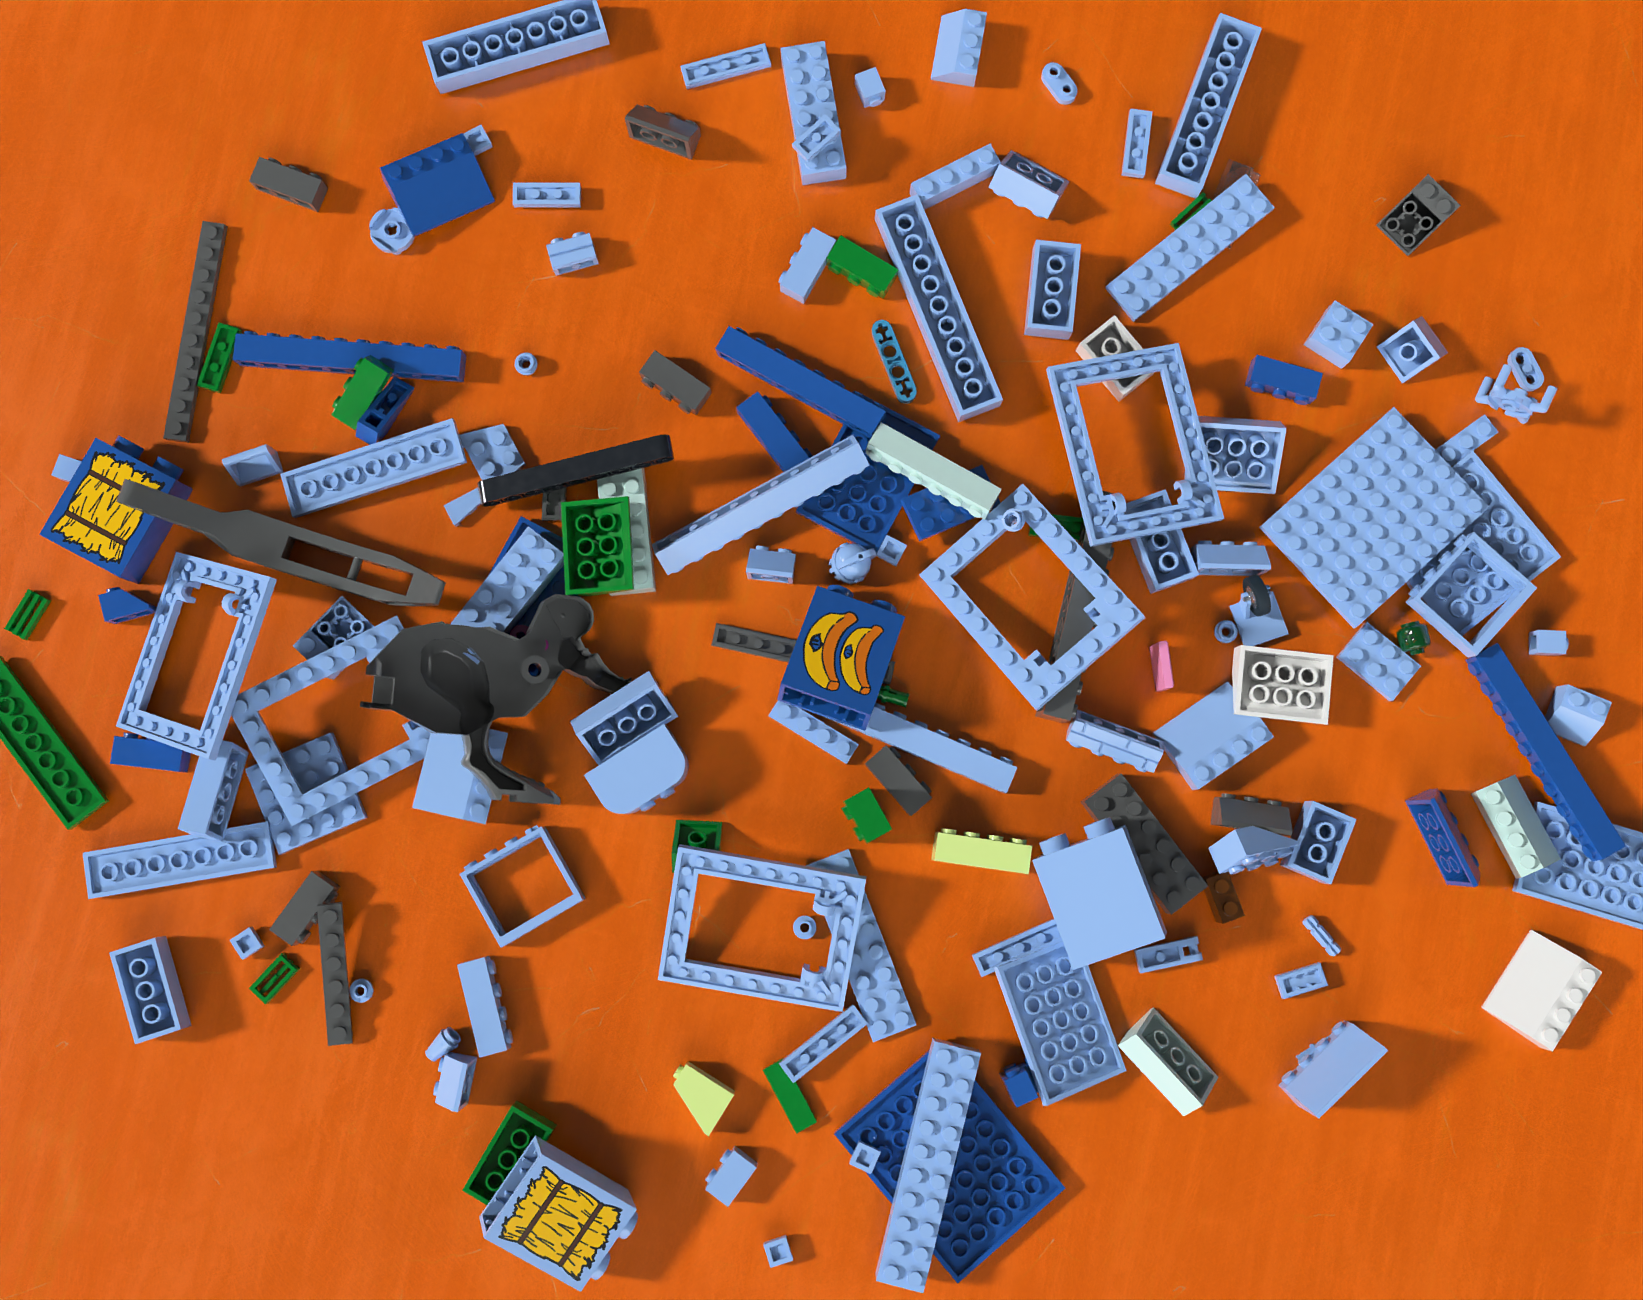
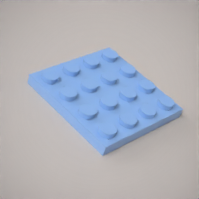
[245,733,368,854]

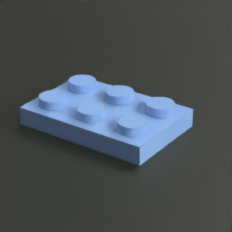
[1336,622,1421,701]

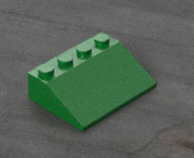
[561,496,634,597]

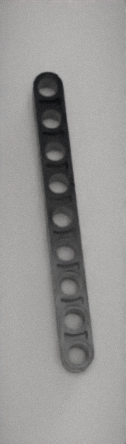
[477,434,674,506]

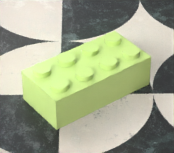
[931,828,1032,874]

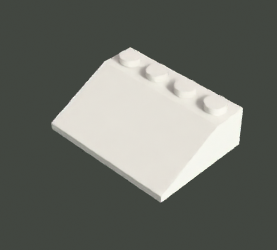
[1232,645,1334,725]
[1481,930,1602,1052]

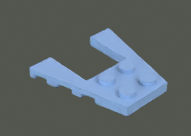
[444,424,526,527]

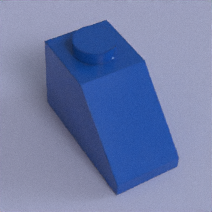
[98,587,157,624]

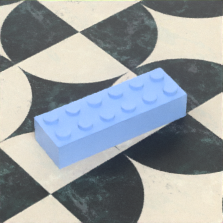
[781,41,846,186]
[450,526,564,664]

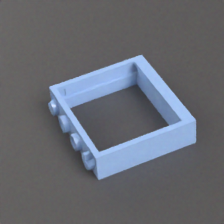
[1406,532,1537,658]
[460,825,586,948]

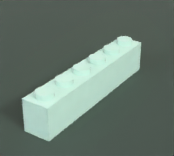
[865,423,1001,520]

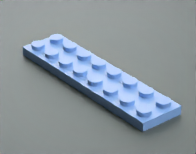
[1105,174,1275,322]
[280,418,467,518]
[83,821,277,899]
[806,849,916,1042]

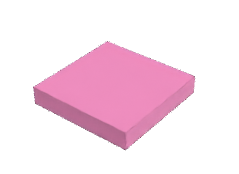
[1149,641,1174,692]

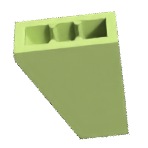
[673,1061,735,1136]

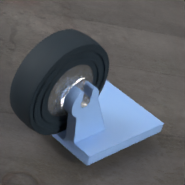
[1229,575,1289,646]

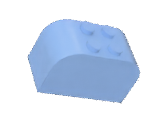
[584,724,689,814]

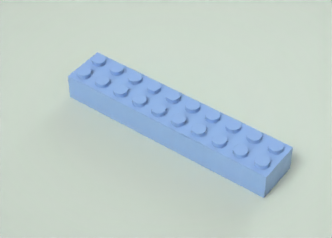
[875,194,1003,423]
[875,1038,981,1293]

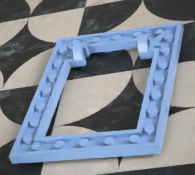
[1046,343,1224,547]
[919,484,1145,711]
[116,552,277,761]
[231,615,431,826]
[658,844,866,1012]

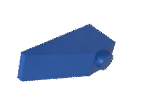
[356,376,414,445]

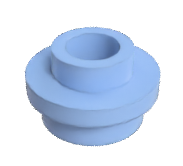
[515,353,538,376]
[1002,508,1025,532]
[1214,620,1238,643]
[793,916,816,939]
[349,979,374,1003]

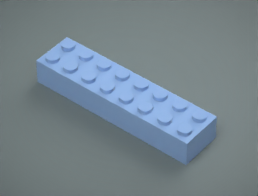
[422,0,610,94]
[1155,13,1262,199]

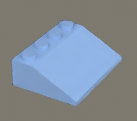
[1184,416,1286,494]
[1153,681,1274,790]
[412,729,508,824]
[1279,1020,1388,1118]

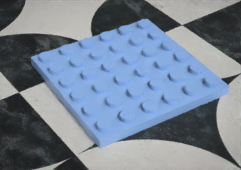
[1406,451,1561,636]

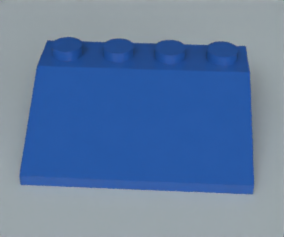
[380,133,495,237]
[1405,788,1481,887]

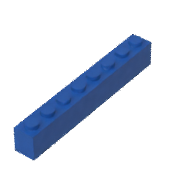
[715,326,887,439]

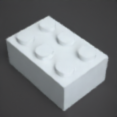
[1076,315,1155,402]

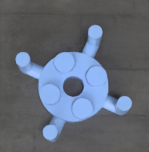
[1475,364,1557,424]

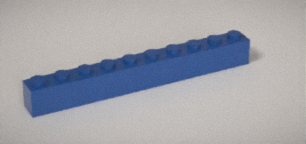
[233,331,466,382]
[1466,643,1626,861]

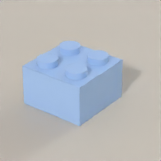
[1303,301,1374,369]

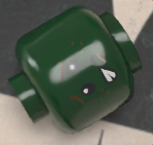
[1397,621,1431,656]

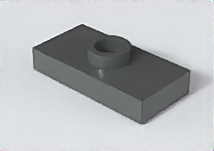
[542,487,567,522]

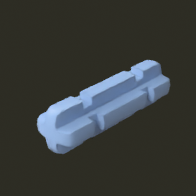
[1303,915,1341,957]

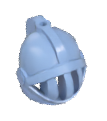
[828,542,877,584]

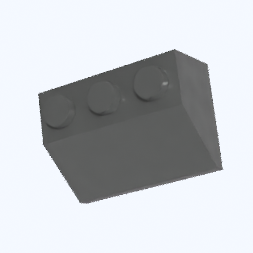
[625,105,701,160]
[1210,793,1292,835]

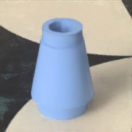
[425,1027,461,1062]

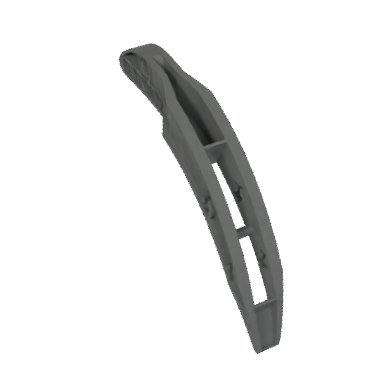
[116,479,446,606]

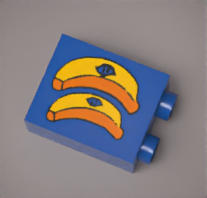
[777,585,905,731]

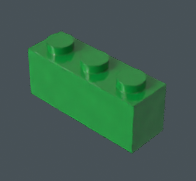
[826,235,898,299]
[331,355,394,430]

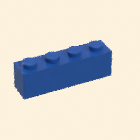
[736,391,813,472]

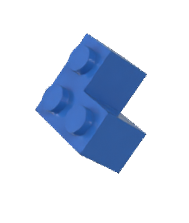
[999,1057,1038,1107]

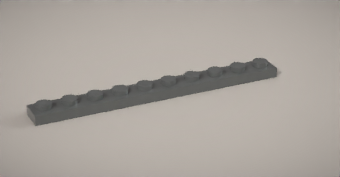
[163,221,228,443]

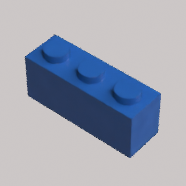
[1245,355,1323,405]
[110,732,191,773]

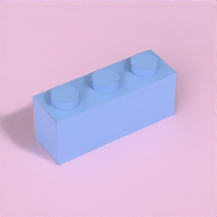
[778,227,836,304]

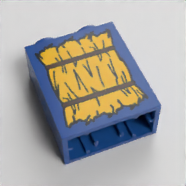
[39,435,193,584]

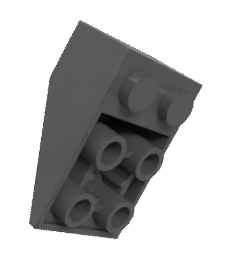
[1376,174,1461,256]

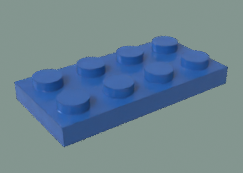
[901,465,1000,541]

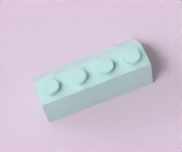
[1471,775,1561,879]
[1118,1007,1218,1116]

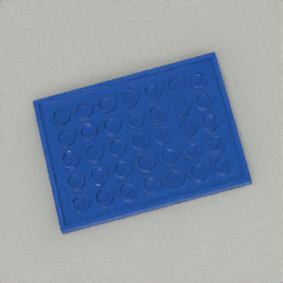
[834,1049,1065,1283]

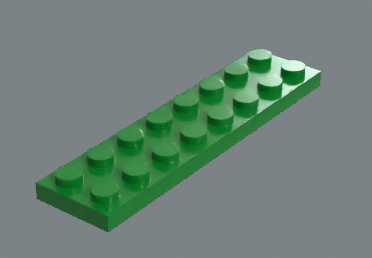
[0,656,109,830]

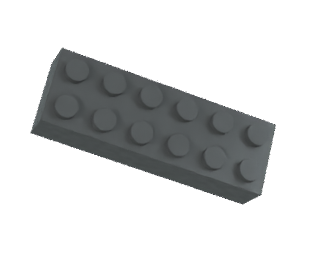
[1081,773,1208,915]

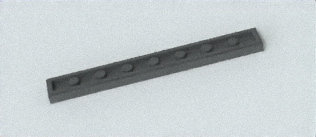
[711,623,895,685]

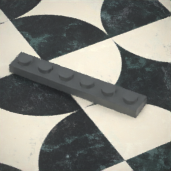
[317,902,353,1046]

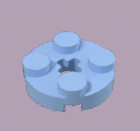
[369,208,415,255]

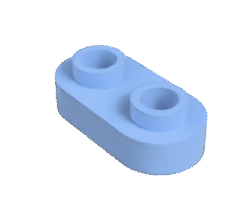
[1041,62,1077,105]
[1507,347,1544,391]

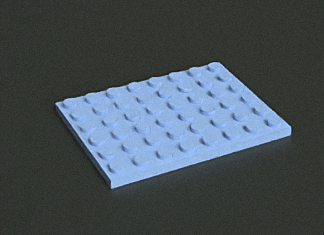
[1259,407,1489,629]

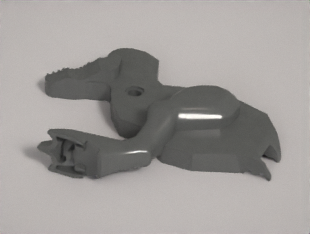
[360,594,632,805]

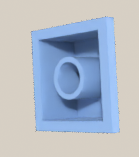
[1377,316,1448,383]
[746,546,796,584]
[1545,684,1612,746]
[433,1052,477,1112]

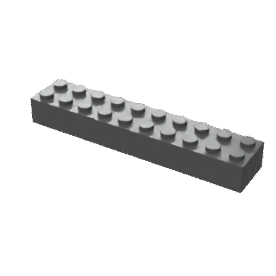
[1035,491,1116,723]

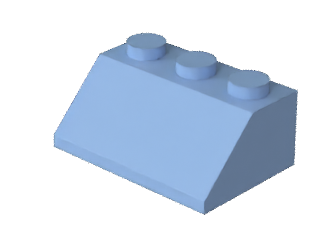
[931,9,987,87]
[989,150,1069,219]
[1191,541,1271,576]

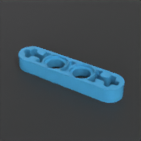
[871,320,917,404]

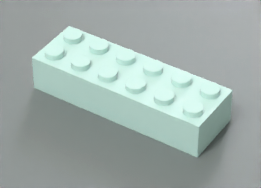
[597,468,656,596]

